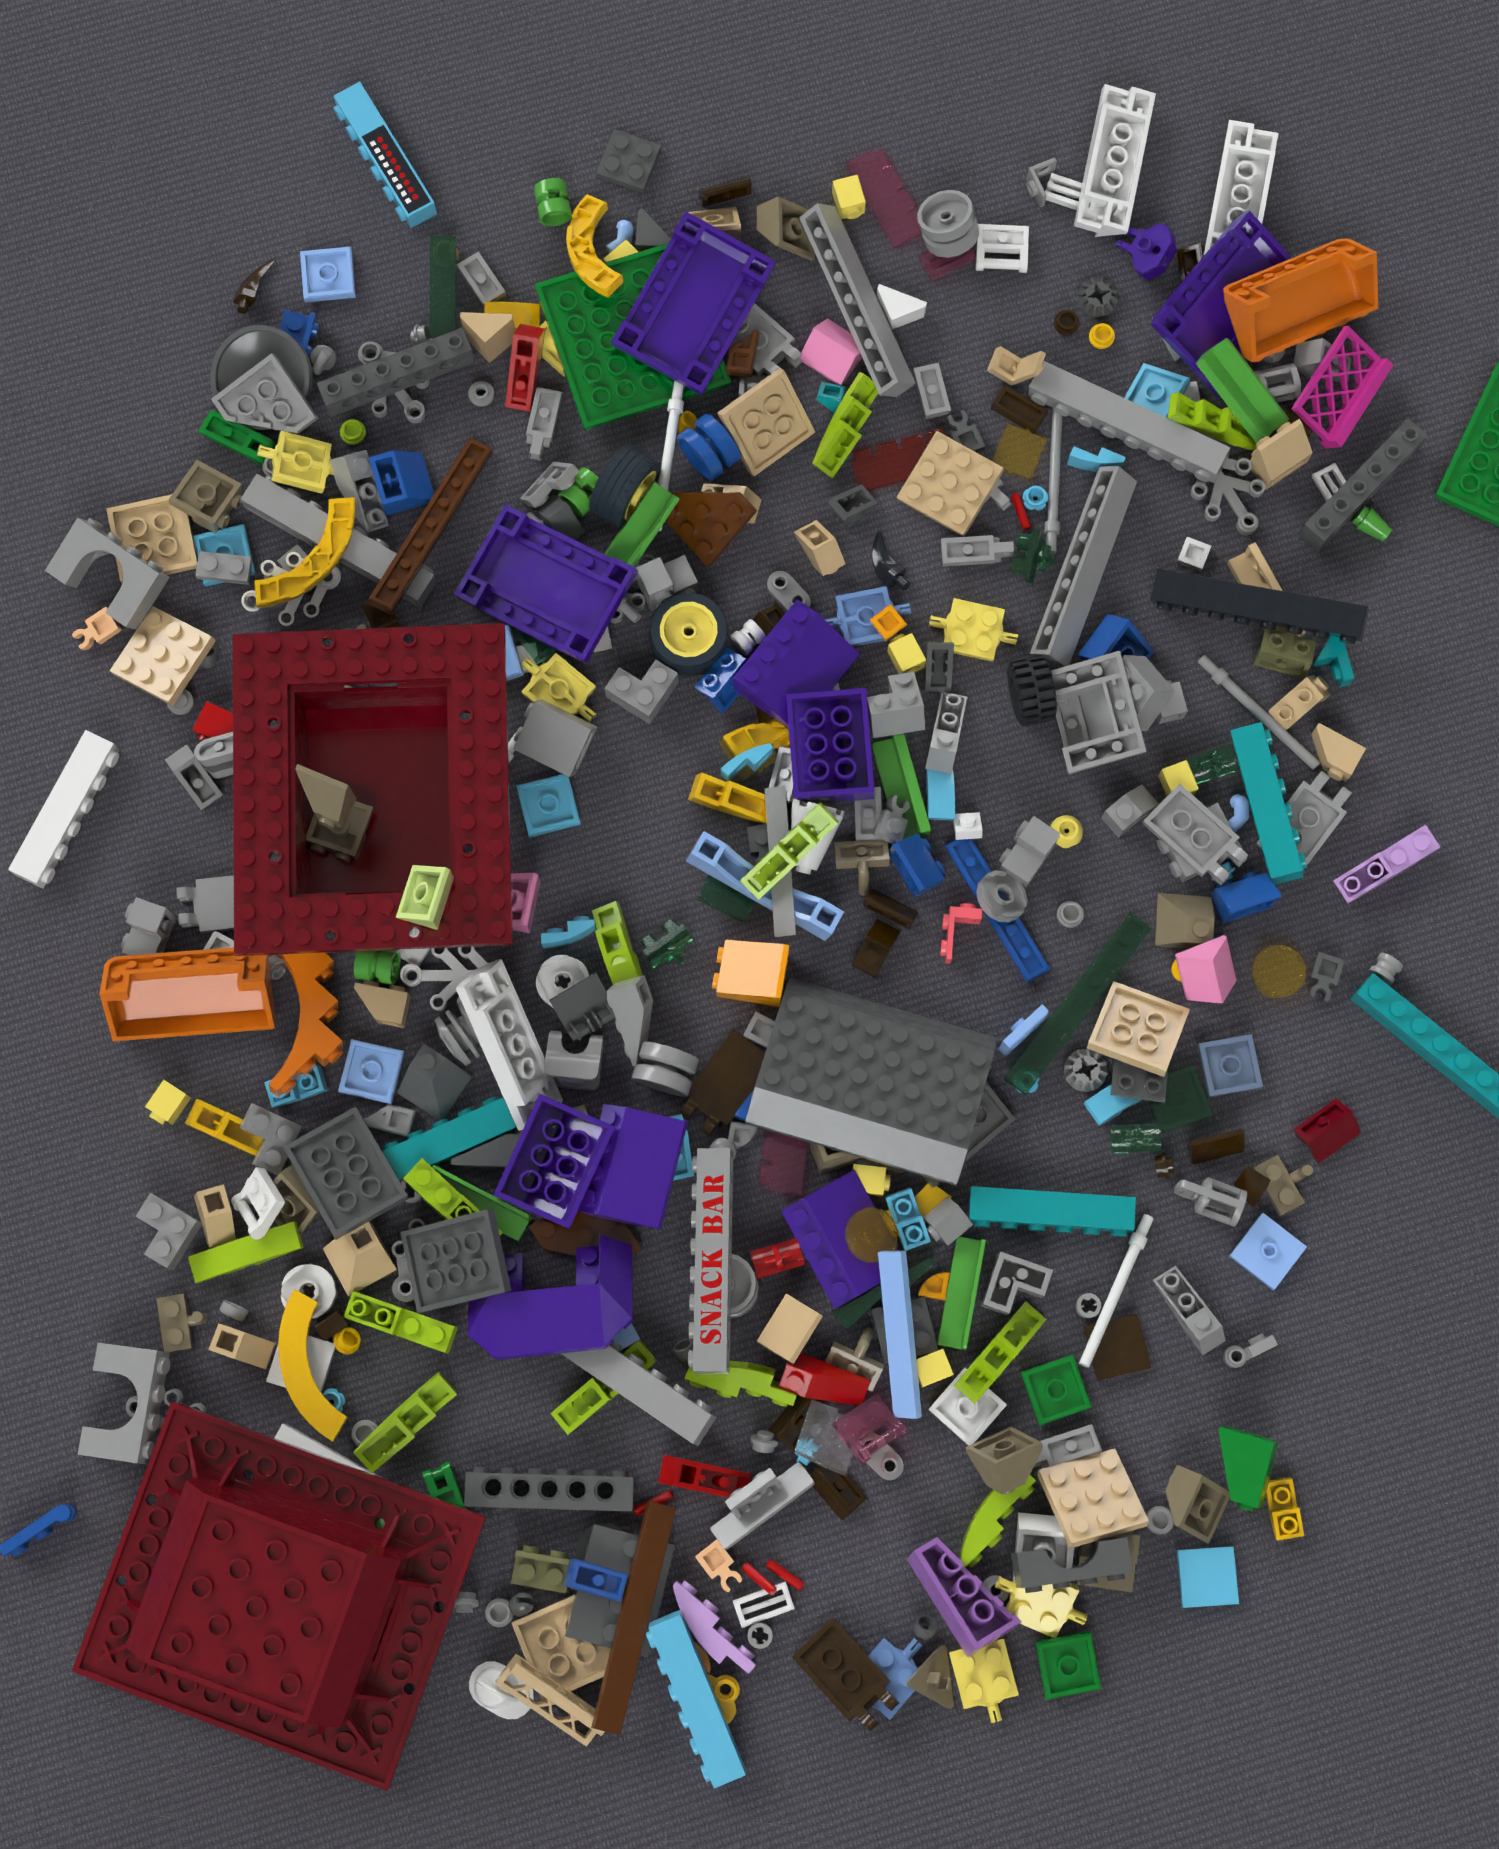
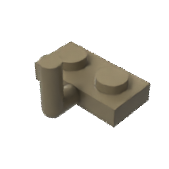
[834,840,890,896]
[1252,1155,1313,1217]
[156,1293,208,1353]
[825,1327,884,1392]

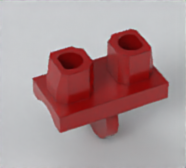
[750,1239,805,1279]

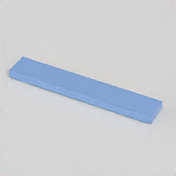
[878,1251,922,1419]

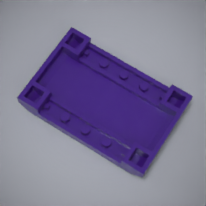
[1151,210,1291,398]
[611,211,776,396]
[454,504,638,663]

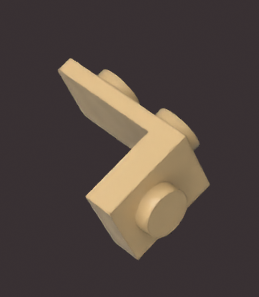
[987,346,1046,386]
[1269,675,1331,730]

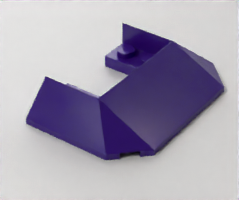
[468,1234,633,1360]

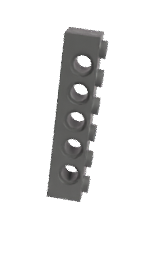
[317,328,475,417]
[1299,419,1428,552]
[464,1467,635,1511]

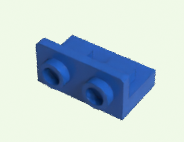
[280,310,319,360]
[695,648,747,714]

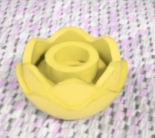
[1050,815,1083,848]

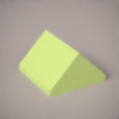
[396,865,454,930]

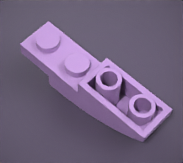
[1333,825,1440,903]
[673,1580,756,1674]

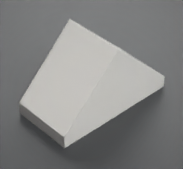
[877,284,927,330]

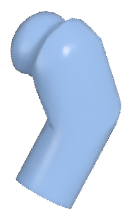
[606,220,634,253]
[1228,794,1249,832]

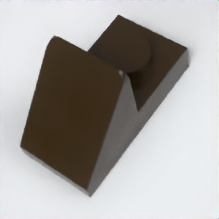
[852,919,901,978]

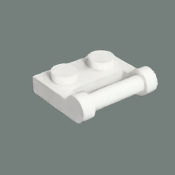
[975,224,1029,273]
[231,1167,285,1240]

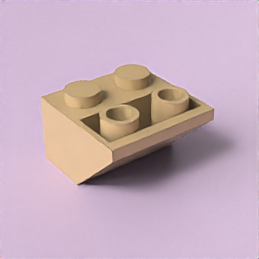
[1250,419,1313,490]

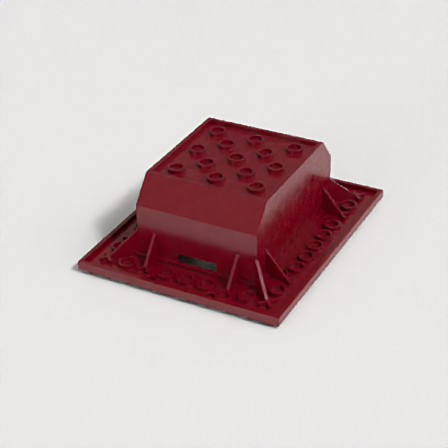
[232,623,513,956]
[72,1401,487,1791]

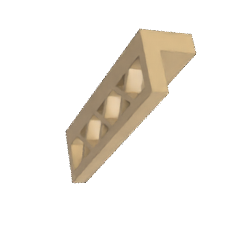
[1227,542,1306,638]
[495,1654,605,1747]

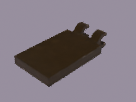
[679,1030,765,1137]
[792,1617,899,1731]

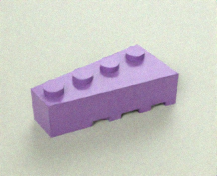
[907,1537,1022,1657]

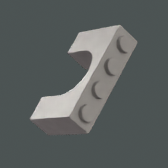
[45,518,170,630]
[78,1343,170,1464]

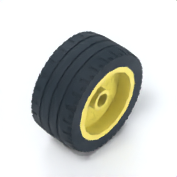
[589,444,661,528]
[649,593,729,677]

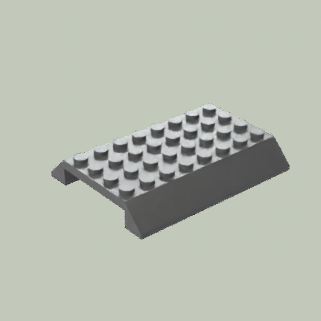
[745,977,997,1186]

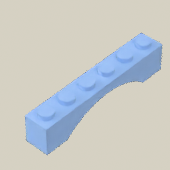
[686,831,844,941]

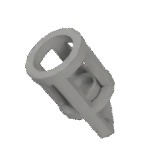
[1254,363,1301,403]
[1174,1177,1247,1227]

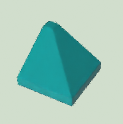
[817,382,846,414]

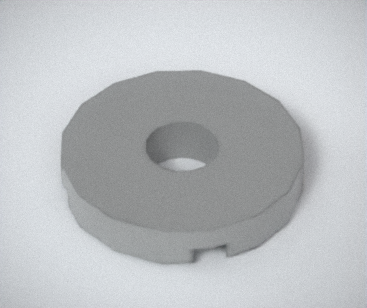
[976,870,1028,922]

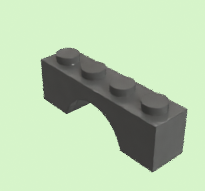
[1011,1537,1133,1593]

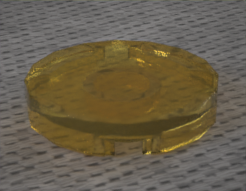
[1251,945,1306,999]
[845,1207,899,1263]

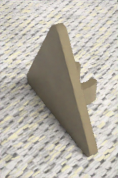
[907,1645,954,1709]

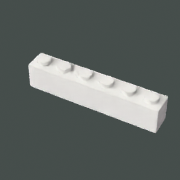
[8,730,119,889]

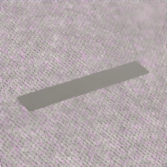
[765,786,796,937]

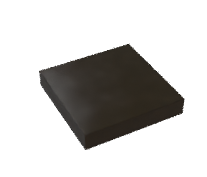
[1083,1314,1151,1381]

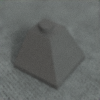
[397,1044,472,1121]

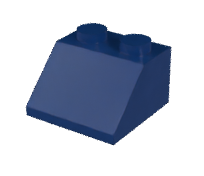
[1078,614,1155,661]
[889,833,946,899]
[1211,871,1281,924]

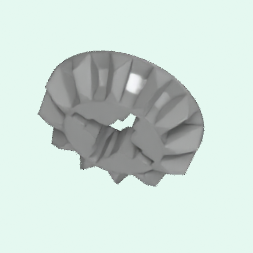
[1064,1049,1107,1092]

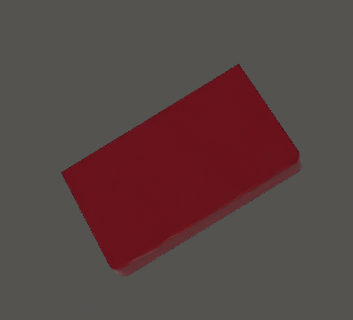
[1293,1098,1361,1163]

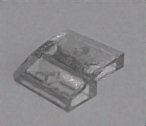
[794,1400,863,1475]

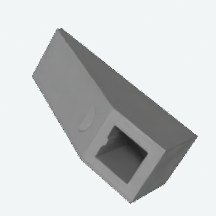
[329,450,389,533]
[925,692,967,774]
[606,975,653,1066]
[1153,1266,1226,1355]

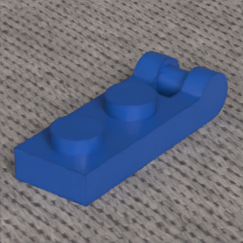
[0,1504,77,1557]

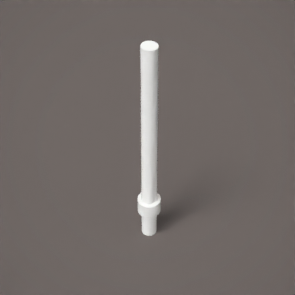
[658,381,684,531]
[1079,1214,1154,1368]

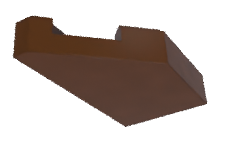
[726,330,759,378]

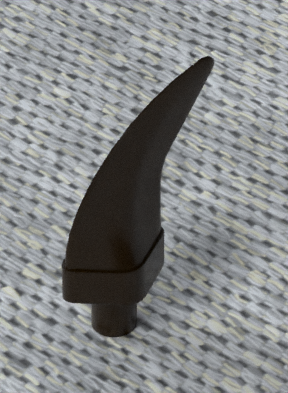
[233,259,276,314]

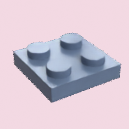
[1197,1034,1263,1098]

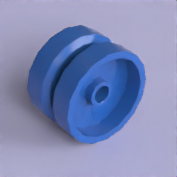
[677,414,741,482]

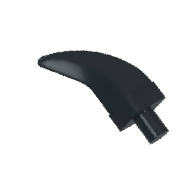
[872,531,910,591]

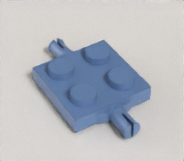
[825,586,911,647]
[869,1638,923,1720]

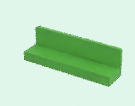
[1196,338,1289,444]
[604,481,679,567]
[872,733,931,839]
[432,1164,532,1242]
[937,1236,986,1350]

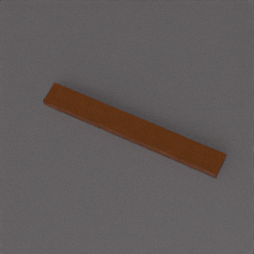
[368,438,493,615]
[591,1501,676,1735]

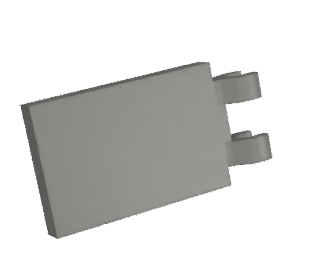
[729,303,803,377]
[1255,771,1352,870]
[1142,784,1248,886]
[176,875,234,934]

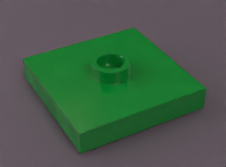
[1020,1355,1092,1426]
[1035,1631,1101,1700]

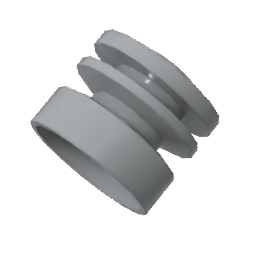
[434,1002,480,1066]

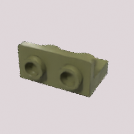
[1253,629,1316,679]
[511,1545,571,1593]

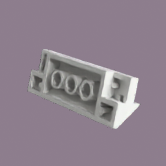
[1074,84,1156,237]
[1204,120,1278,255]
[456,959,563,1130]

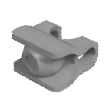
[544,1030,603,1091]

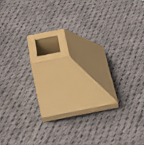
[323,1221,397,1297]

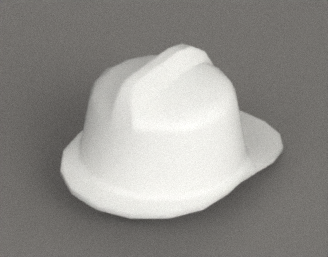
[469,1661,534,1719]

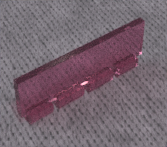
[846,149,921,249]
[759,1129,808,1195]

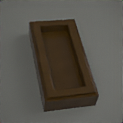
[991,385,1049,434]

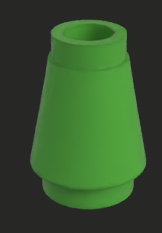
[1351,505,1392,542]

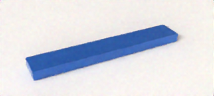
[945,839,1050,984]

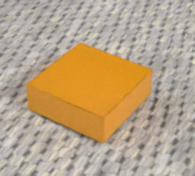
[869,604,907,642]

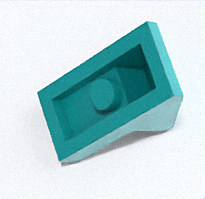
[1312,636,1355,688]

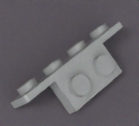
[710,1462,815,1550]

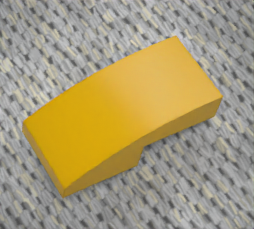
[484,302,540,329]
[1266,1477,1304,1541]

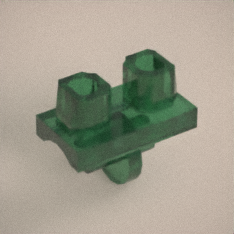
[1010,529,1056,584]
[1185,744,1240,784]
[641,919,693,968]
[1110,1124,1162,1153]

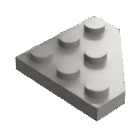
[211,353,319,434]

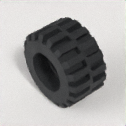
[1007,655,1057,726]

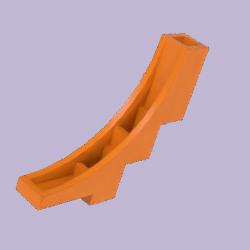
[269,953,343,1098]

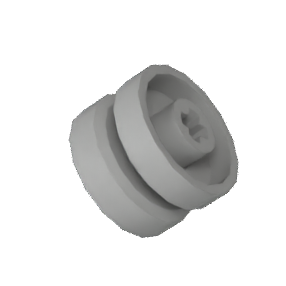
[917,190,979,258]
[631,1042,699,1097]
[731,1254,760,1319]

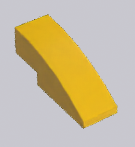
[688,773,767,824]
[184,1099,264,1156]

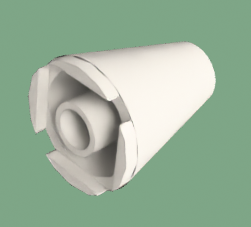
[791,799,845,874]

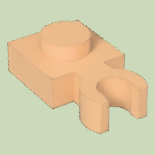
[72,607,122,650]
[695,1539,742,1592]

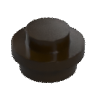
[1054,310,1080,336]
[1155,1152,1174,1179]

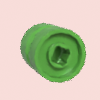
[534,178,572,226]
[558,467,599,517]
[354,950,401,985]

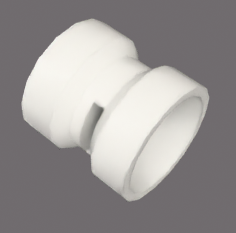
[730,619,766,656]

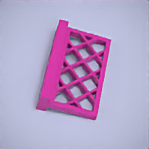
[1291,326,1393,449]

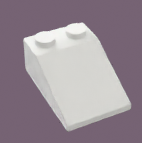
[1013,1512,1074,1583]

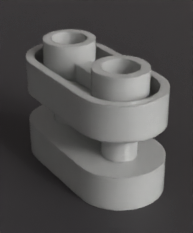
[194,732,233,779]

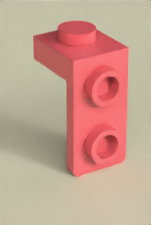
[940,903,982,964]

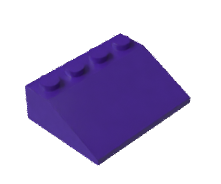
[733,599,860,729]
[786,688,875,801]
[494,1094,615,1229]
[578,1104,688,1230]
[781,1170,899,1309]

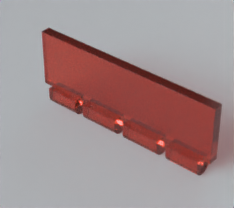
[851,427,951,491]

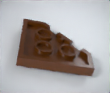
[665,491,757,567]
[528,1211,642,1256]

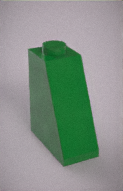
[1219,1426,1279,1512]

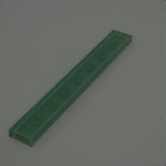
[1004,912,1152,1096]

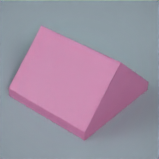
[800,318,862,386]
[511,873,541,934]
[1175,935,1237,1003]

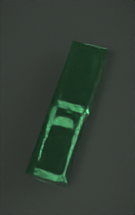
[430,236,457,339]
[831,1257,935,1330]

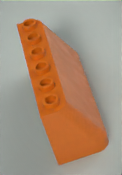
[1223,239,1379,362]
[99,947,276,1041]

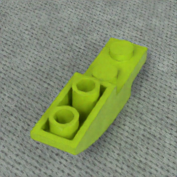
[592,901,643,984]
[403,1158,503,1235]
[344,1291,458,1354]
[684,1361,797,1406]
[959,1475,1036,1568]

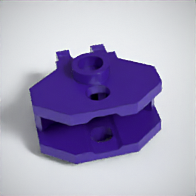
[1115,223,1177,281]

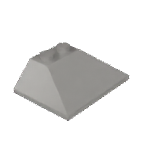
[1051,651,1147,774]

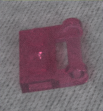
[832,1394,907,1464]

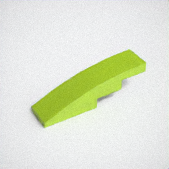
[812,372,878,478]
[1168,392,1257,451]
[740,802,839,900]
[188,1222,304,1283]
[954,1301,1047,1404]
[550,1340,657,1435]
[354,1372,457,1473]

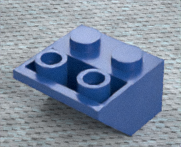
[369,450,434,516]

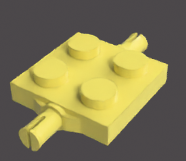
[257,431,334,494]
[929,598,1018,662]
[521,653,596,722]
[995,1576,1087,1638]
[949,1638,1019,1723]

